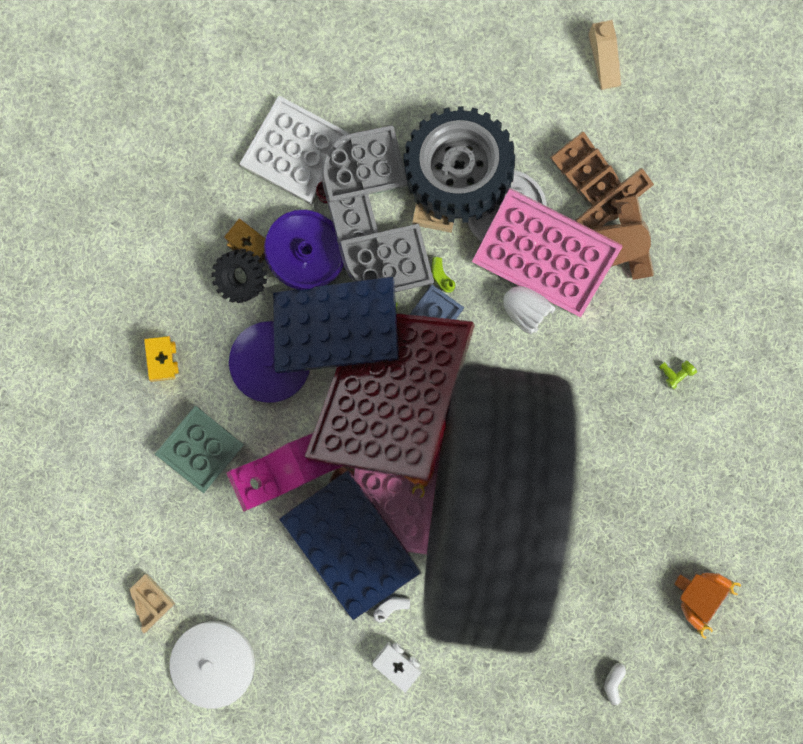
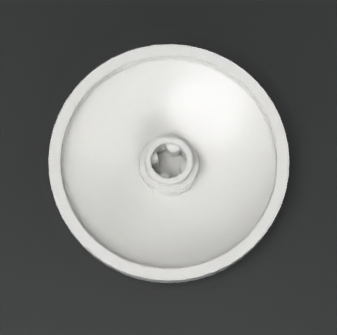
[170,621,255,709]

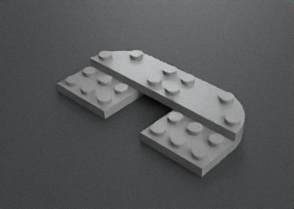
[322,125,434,293]

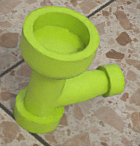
[659,360,697,390]

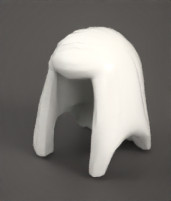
[503,286,555,335]

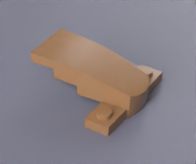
[550,132,654,229]
[592,195,654,280]

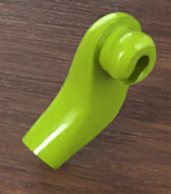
[431,257,456,293]

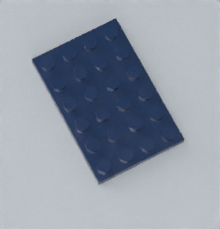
[273,277,399,374]
[279,470,421,620]

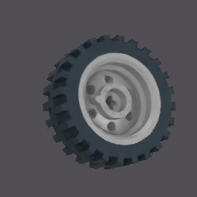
[403,106,515,223]

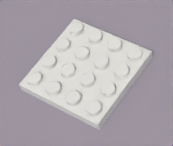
[240,96,349,204]

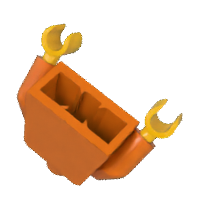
[674,573,741,639]

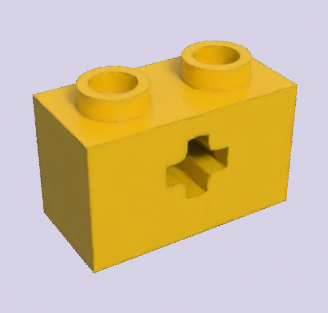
[144,336,179,382]

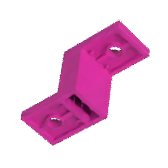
[226,432,343,512]

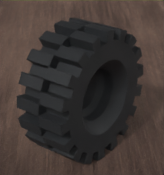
[211,249,267,303]

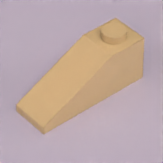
[588,20,621,90]

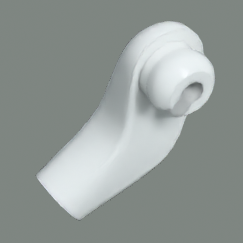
[373,597,410,623]
[604,663,626,705]

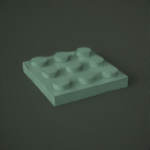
[155,406,244,493]

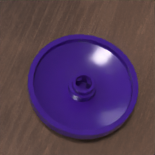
[264,210,344,290]
[229,321,310,403]

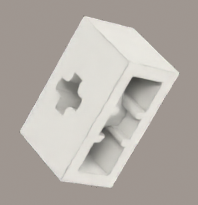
[372,642,422,693]

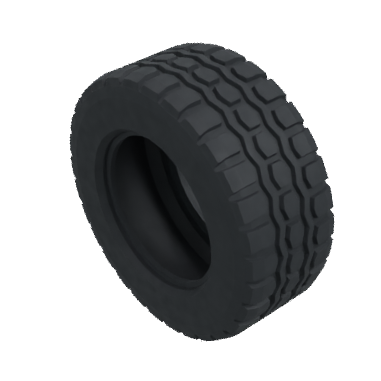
[423,362,579,655]

